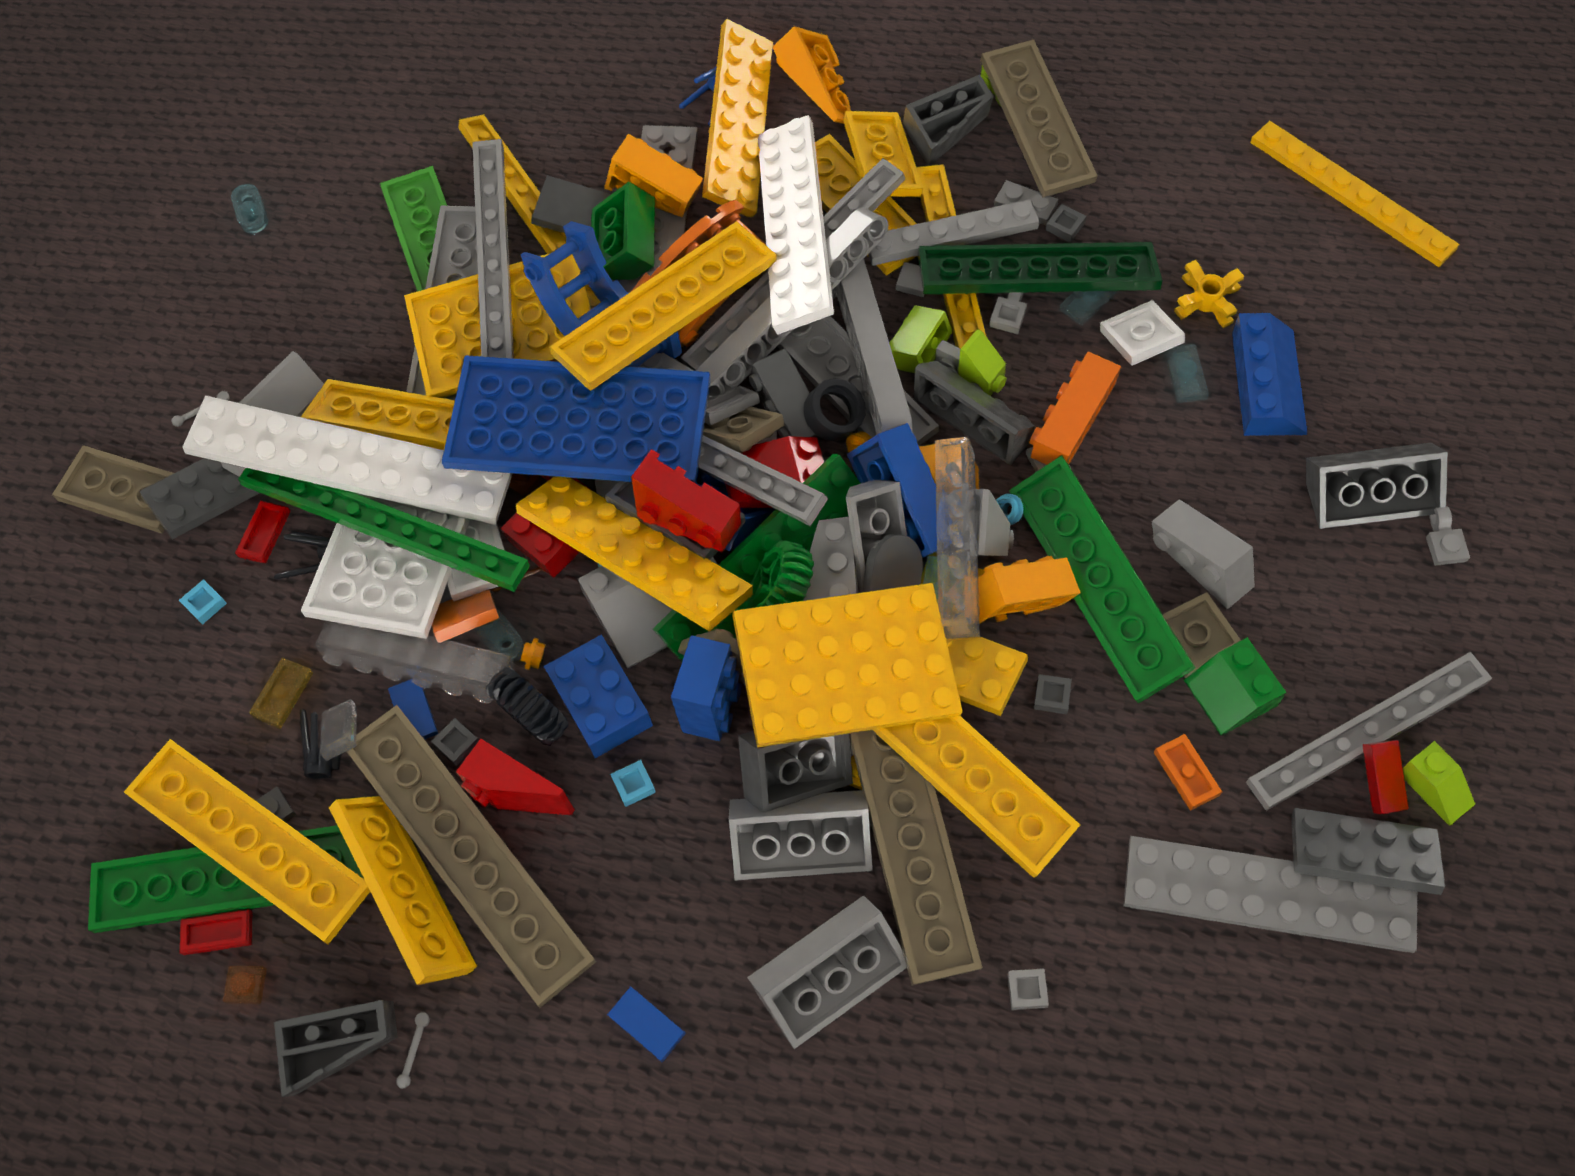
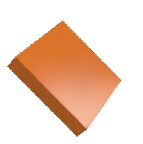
[432,589,499,643]

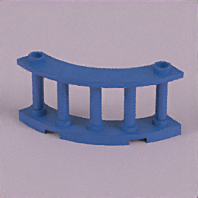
[521,221,682,367]

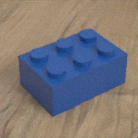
[544,634,653,758]
[671,635,742,741]

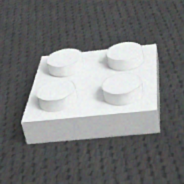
[1100,300,1185,366]

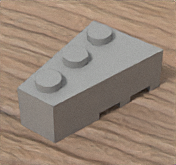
[1152,499,1255,609]
[803,517,860,601]

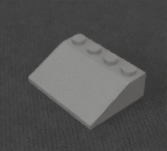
[578,557,717,669]

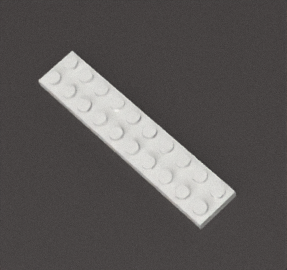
[758,115,834,335]
[183,395,513,525]

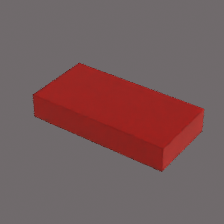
[235,500,291,564]
[180,909,252,955]

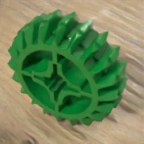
[746,540,814,609]

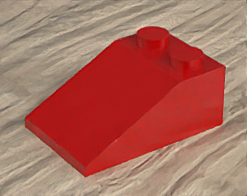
[726,436,824,508]
[500,478,591,578]
[456,739,575,815]

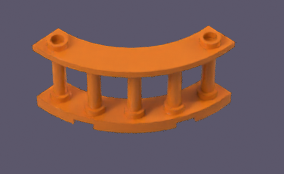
[630,200,766,347]

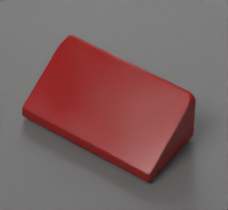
[1362,740,1409,814]

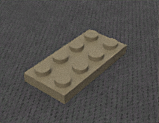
[52,445,174,534]

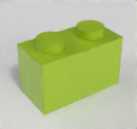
[889,305,953,373]

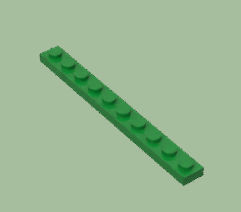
[238,468,530,592]

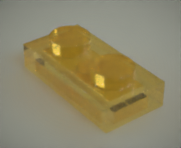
[249,657,314,729]

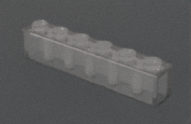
[935,437,980,639]
[315,621,516,704]

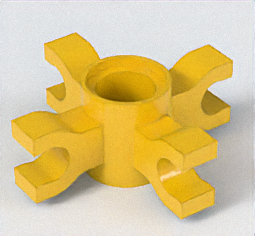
[1174,260,1244,328]

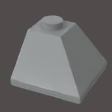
[963,489,1014,556]

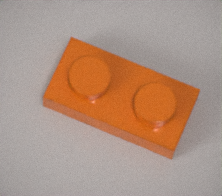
[1154,734,1222,811]

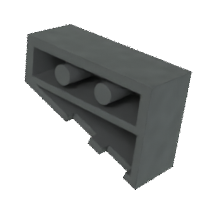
[748,348,820,439]

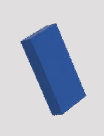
[388,676,439,740]
[607,986,686,1062]

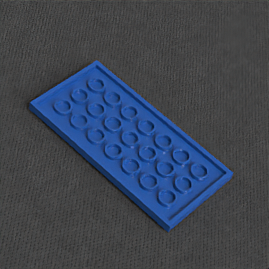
[442,355,711,483]

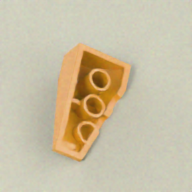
[772,26,851,124]

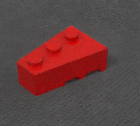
[631,449,741,552]

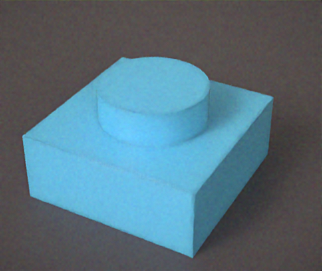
[179,579,227,625]
[610,760,656,807]

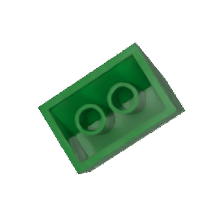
[591,182,655,280]

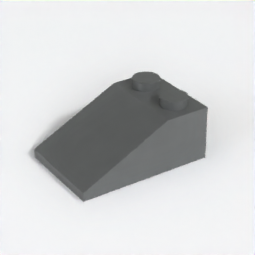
[738,731,853,813]

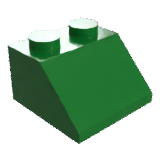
[1184,637,1287,736]

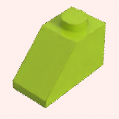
[958,329,1007,396]
[1403,741,1475,826]

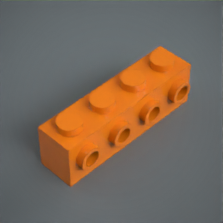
[1029,351,1121,465]

